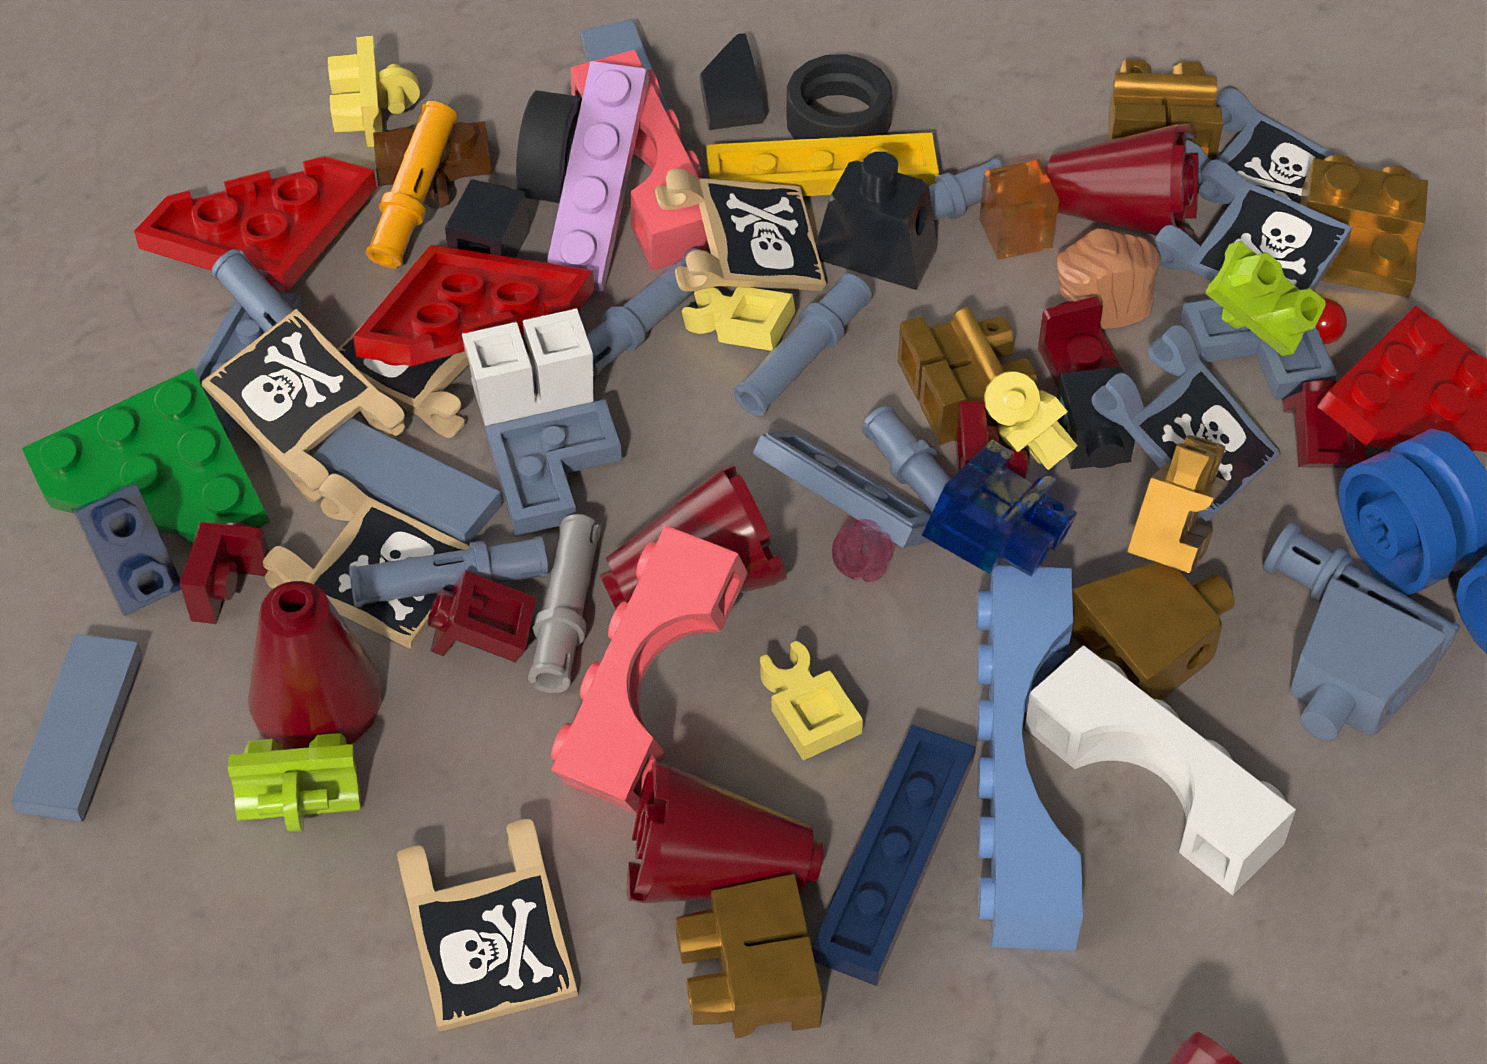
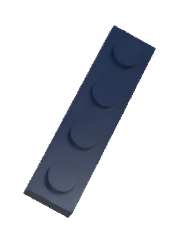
[811,725,976,986]

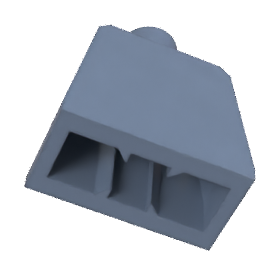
[1290,578,1447,741]

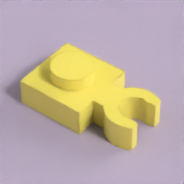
[681,287,796,351]
[760,641,863,761]

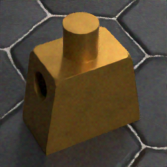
[1071,562,1235,700]

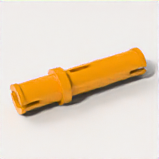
[365,101,458,269]

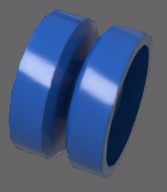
[1339,429,1487,595]

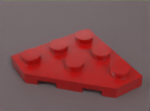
[134,156,377,294]
[353,245,594,366]
[1317,305,1487,452]

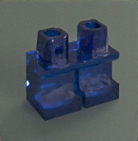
[921,439,1077,577]

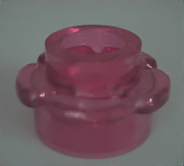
[832,519,893,582]

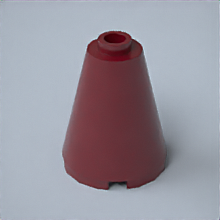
[1038,123,1199,238]
[600,463,787,609]
[248,581,382,750]
[627,762,824,903]

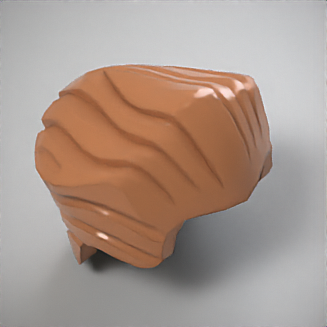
[1057,229,1161,330]

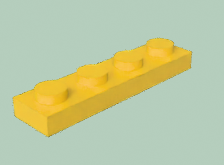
[706,132,939,196]

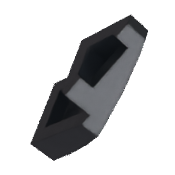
[700,33,765,130]

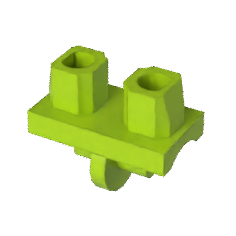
[1205,241,1325,356]
[227,733,361,833]

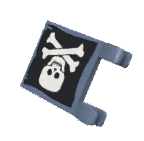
[1186,88,1336,204]
[1155,159,1352,291]
[1092,325,1281,522]

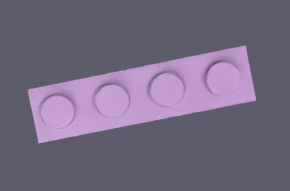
[547,61,649,292]

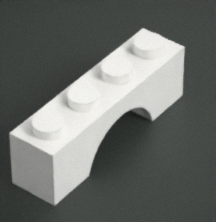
[1024,645,1296,896]

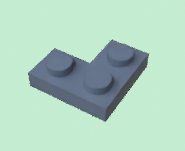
[1181,299,1337,400]
[485,399,622,536]

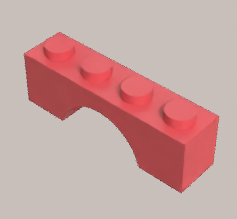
[571,50,711,271]
[551,525,748,814]

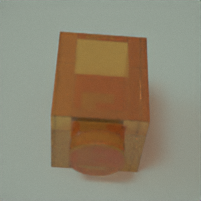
[979,159,1059,260]

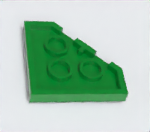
[22,368,270,544]

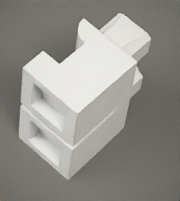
[462,309,593,426]

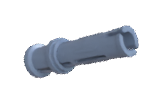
[1263,521,1460,662]

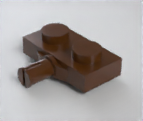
[373,121,491,208]

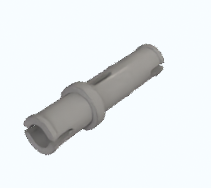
[528,514,601,693]

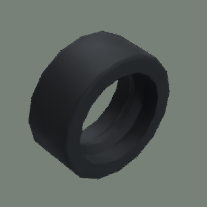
[786,54,892,140]
[516,90,582,203]

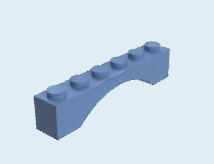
[976,565,1083,951]

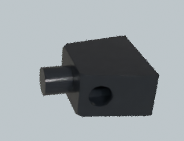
[816,151,937,290]

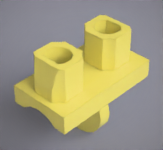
[328,36,420,147]
[984,371,1077,470]

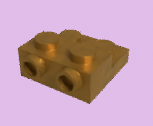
[1301,155,1428,298]

